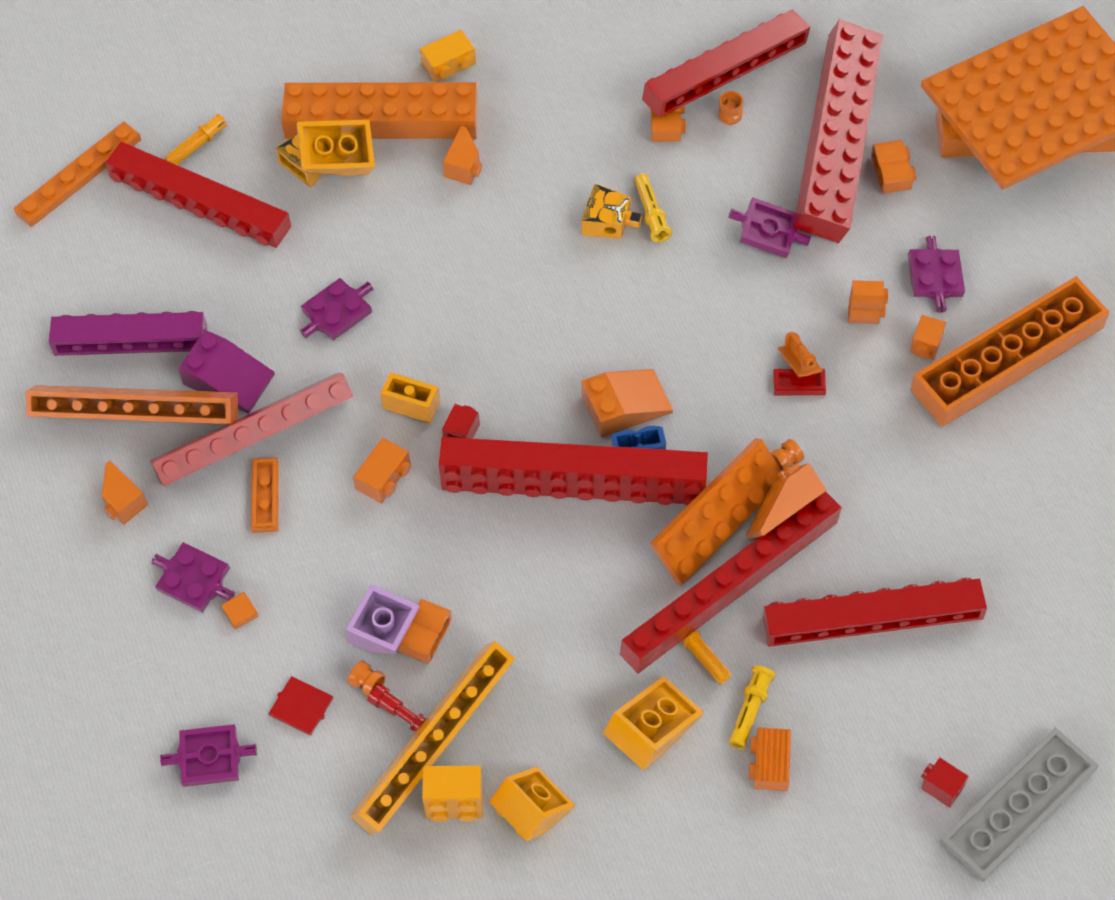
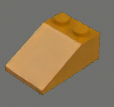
[296,120,375,176]
[603,676,704,771]

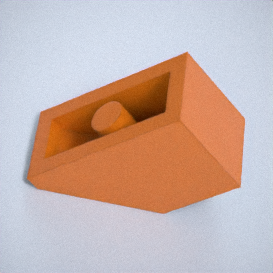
[442,125,482,185]
[102,460,148,525]

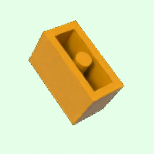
[420,29,476,82]
[380,372,440,424]

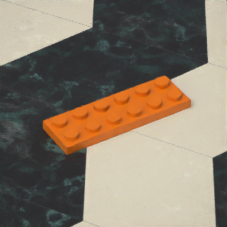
[649,438,782,585]

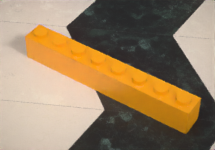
[349,641,515,834]

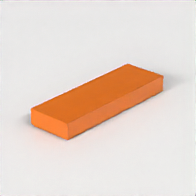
[251,458,279,533]

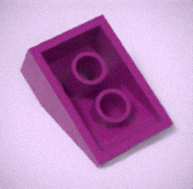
[178,330,275,414]

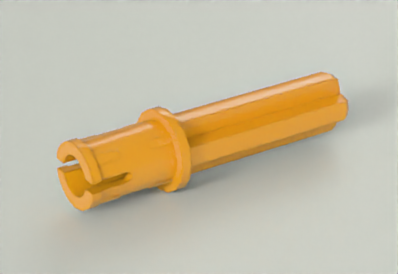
[165,113,228,165]
[682,631,731,684]

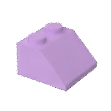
[346,584,420,654]

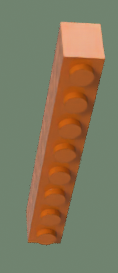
[26,385,238,424]

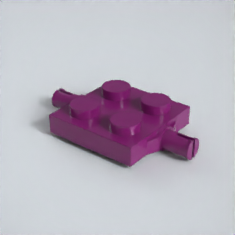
[728,197,811,258]
[908,235,965,313]
[300,278,373,341]
[151,542,235,613]
[160,724,257,787]

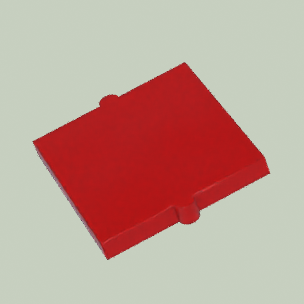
[268,676,333,736]

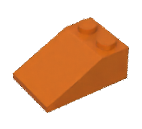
[581,369,673,438]
[746,463,827,539]

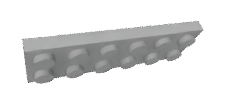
[940,727,1099,882]

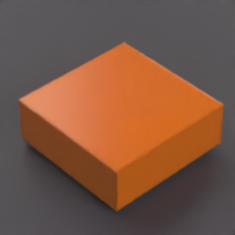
[221,592,259,629]

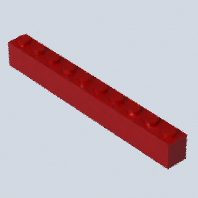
[620,491,842,674]

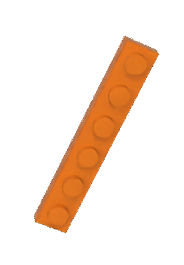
[13,121,141,227]

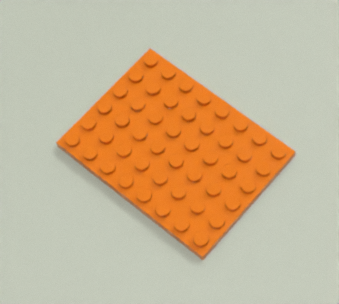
[921,6,1115,190]

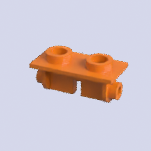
[777,332,822,377]

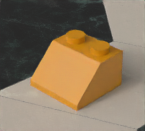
[489,766,575,842]

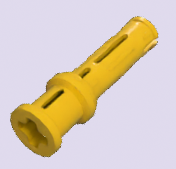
[633,173,672,242]
[728,665,776,750]

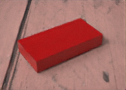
[773,369,826,396]

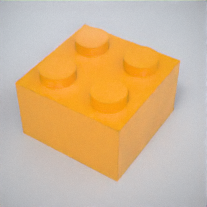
[422,765,483,822]

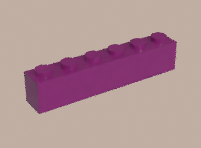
[49,311,207,356]

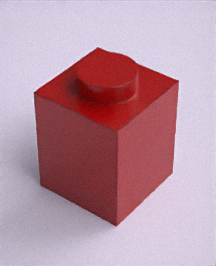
[442,404,480,439]
[921,757,969,808]

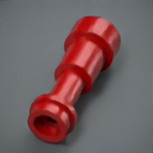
[367,683,426,732]

